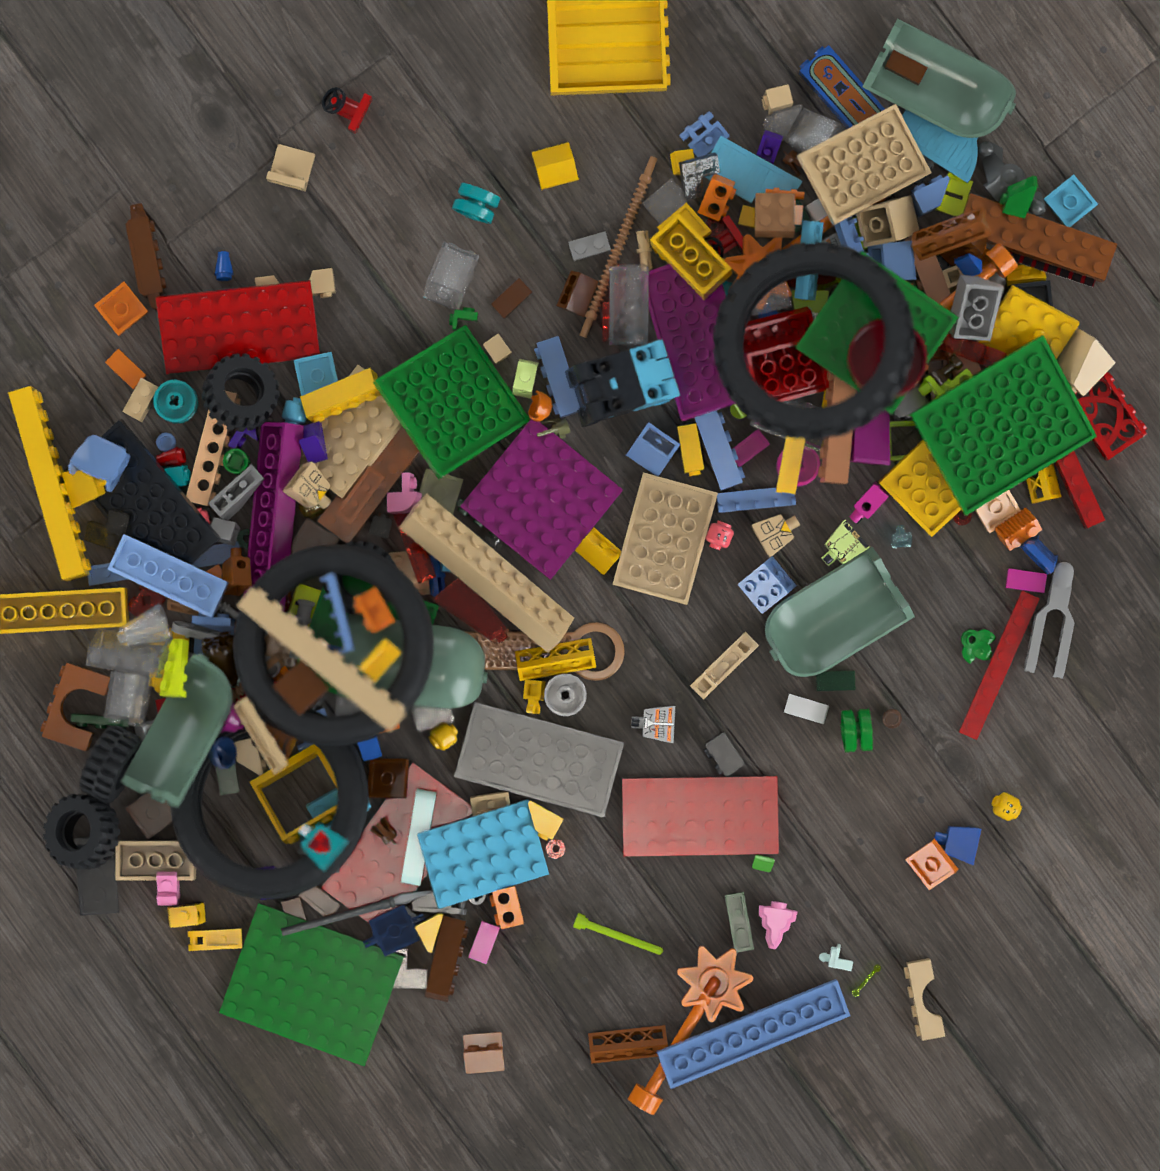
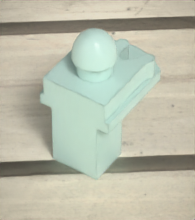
[819,944,853,971]

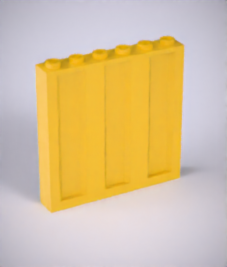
[547,0,671,95]

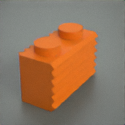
[994,508,1042,551]

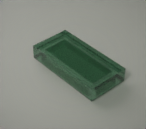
[816,671,856,691]

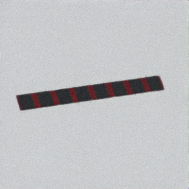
[1008,251,1096,287]

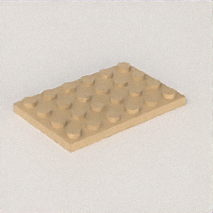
[797,104,932,225]
[300,365,402,500]
[612,472,718,605]

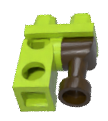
[918,354,973,401]

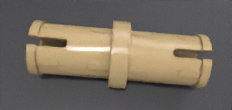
[636,230,653,271]

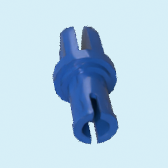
[427,555,446,597]

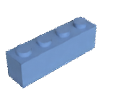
[534,336,580,418]
[695,410,745,490]

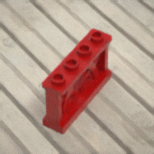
[1075,372,1147,461]

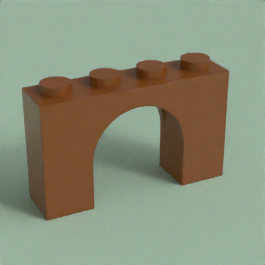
[40,663,113,751]

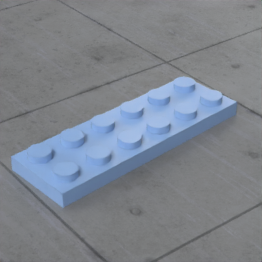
[108,534,229,618]

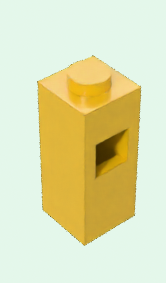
[677,424,704,476]

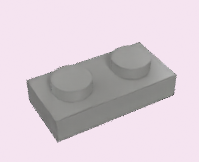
[568,231,611,261]

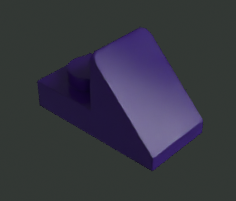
[756,130,783,164]
[299,421,328,463]
[228,428,259,449]

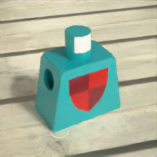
[299,824,349,871]

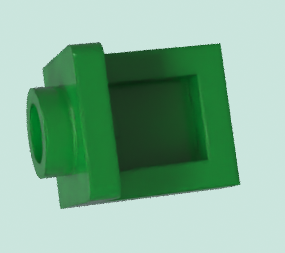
[449,307,478,331]

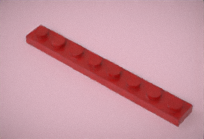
[959,591,1040,740]

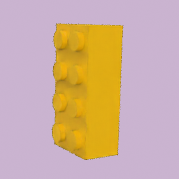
[650,213,733,300]

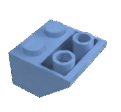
[911,175,949,218]
[868,241,916,281]
[626,422,680,476]

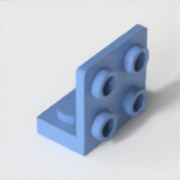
[738,556,797,614]

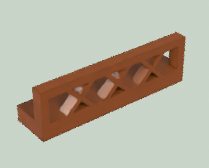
[911,207,991,261]
[588,1025,668,1064]

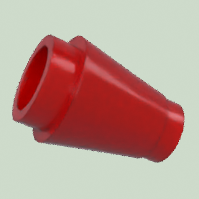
[156,447,186,466]

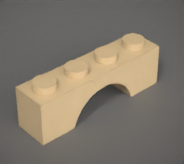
[255,268,336,298]
[904,958,945,1041]

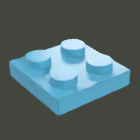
[1044,174,1098,227]
[294,352,338,396]

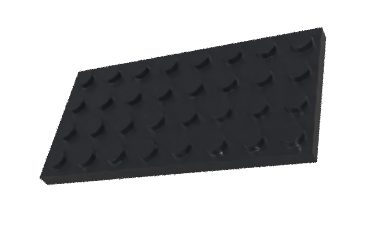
[66,419,221,565]

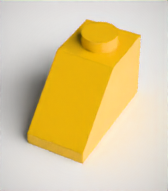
[528,800,564,841]

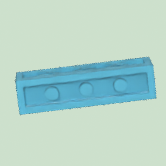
[794,220,824,300]

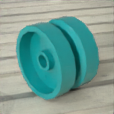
[452,183,501,224]
[153,380,199,424]

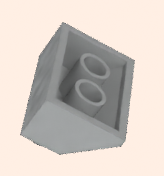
[949,275,1003,341]

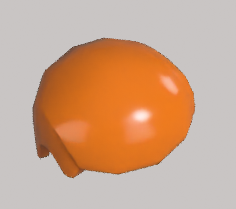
[528,390,552,422]

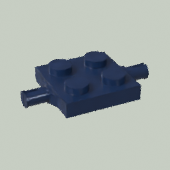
[363,904,426,957]

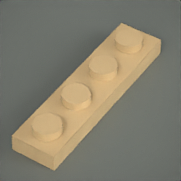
[233,697,288,774]

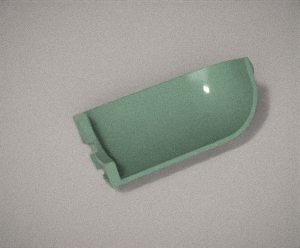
[863,19,1016,138]
[765,547,915,677]
[337,614,488,709]
[120,654,232,807]

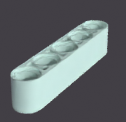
[401,788,436,886]

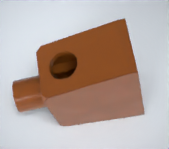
[222,548,252,596]

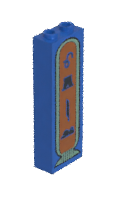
[799,45,885,129]

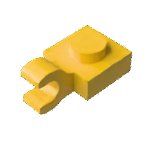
[523,680,546,714]

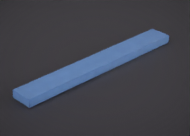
[88,541,240,586]

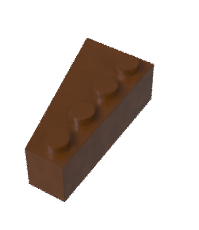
[425,916,469,1002]

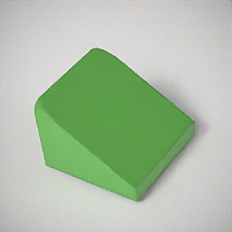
[752,854,775,872]

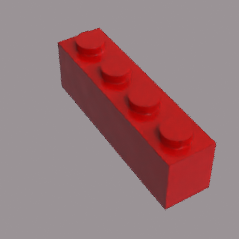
[1054,451,1105,529]

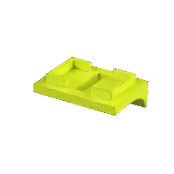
[935,172,973,217]
[287,584,321,627]

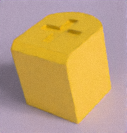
[670,149,696,175]

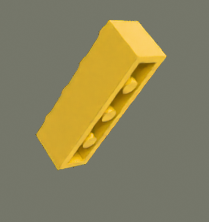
[300,368,381,423]

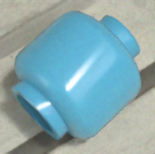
[282,397,307,425]

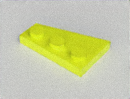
[159,639,189,698]

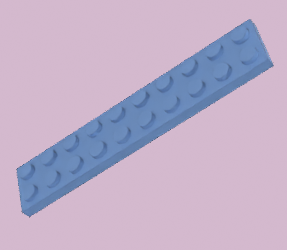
[656,979,850,1089]

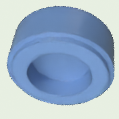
[156,433,176,452]

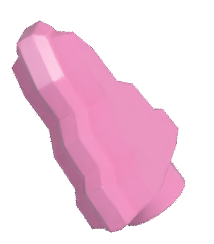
[759,901,798,949]

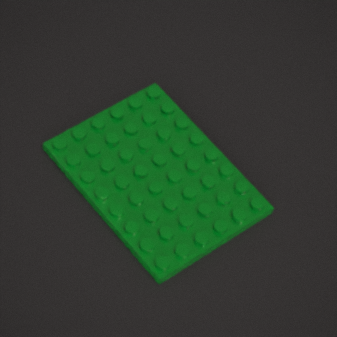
[910,335,1097,515]
[219,903,405,1067]

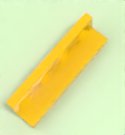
[776,437,805,494]
[1026,463,1061,504]
[515,638,596,681]

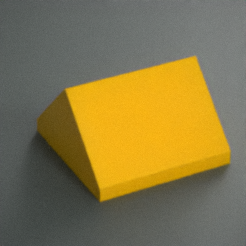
[531,142,579,190]
[415,912,444,953]

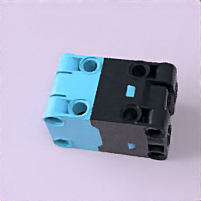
[565,339,680,427]

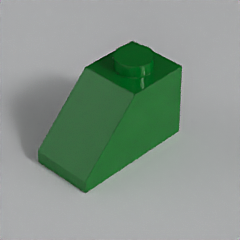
[1000,176,1038,219]

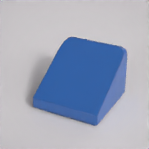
[954,253,982,276]

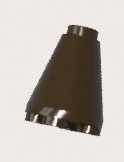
[201,631,238,688]

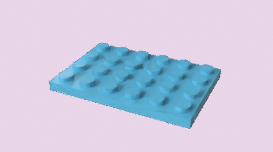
[417,800,549,909]

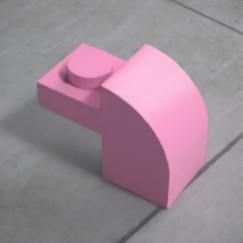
[387,472,422,514]
[156,872,180,906]

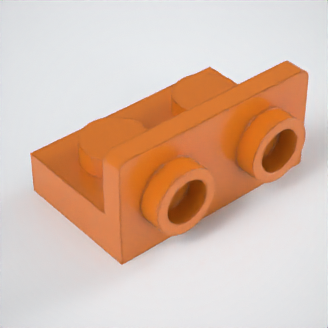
[353,587,396,633]

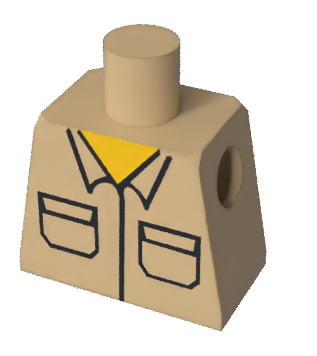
[283,462,331,509]
[751,514,800,558]

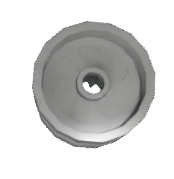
[544,674,587,716]

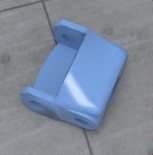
[68,435,130,492]

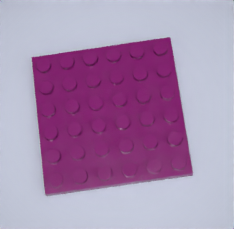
[460,419,623,580]

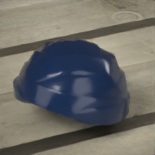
[208,737,237,769]

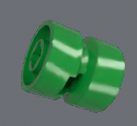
[223,449,251,475]

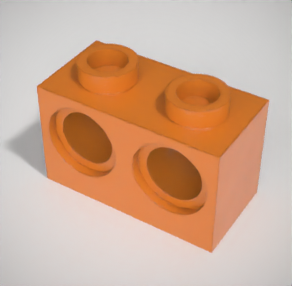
[698,173,737,222]
[489,885,524,929]

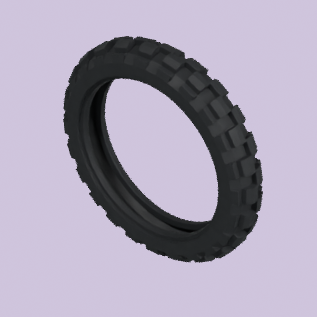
[713,242,915,440]

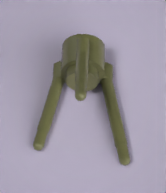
[526,417,570,439]

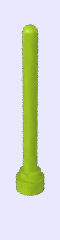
[573,913,663,955]

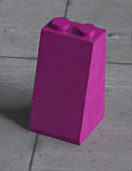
[850,391,890,465]

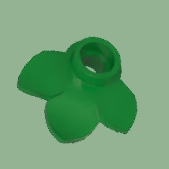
[961,629,996,664]

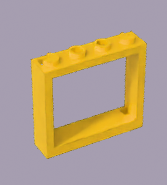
[250,744,337,845]

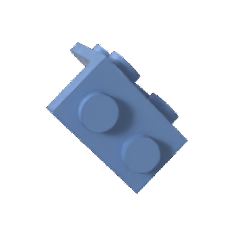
[192,612,235,655]

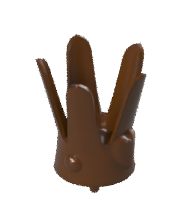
[783,150,803,177]
[369,817,397,845]

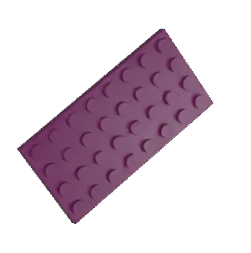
[639,264,735,421]

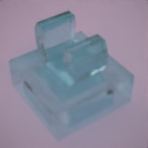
[891,525,912,548]

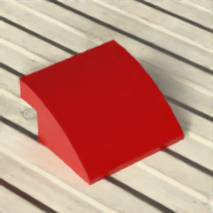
[744,306,829,402]

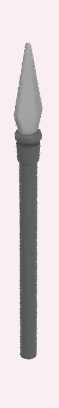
[281,890,432,936]

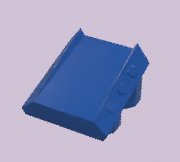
[1020,536,1058,574]

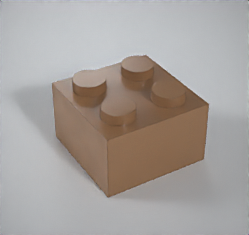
[755,193,795,238]

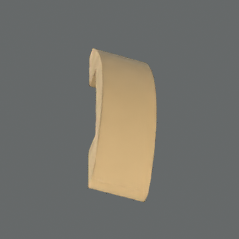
[690,632,759,700]

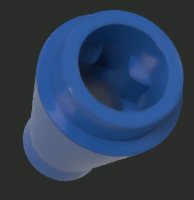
[214,251,234,281]

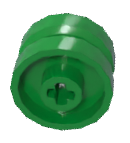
[840,708,873,753]

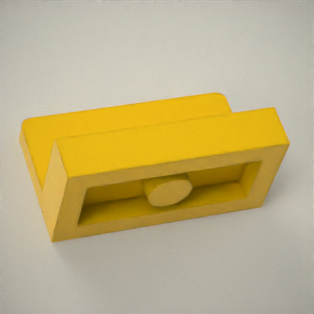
[575,528,621,575]
[359,639,402,682]

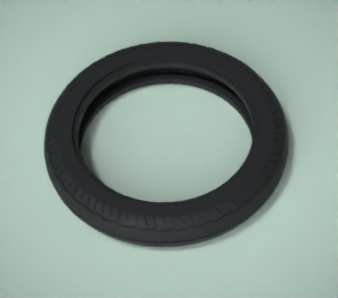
[234,545,434,746]
[171,708,368,899]

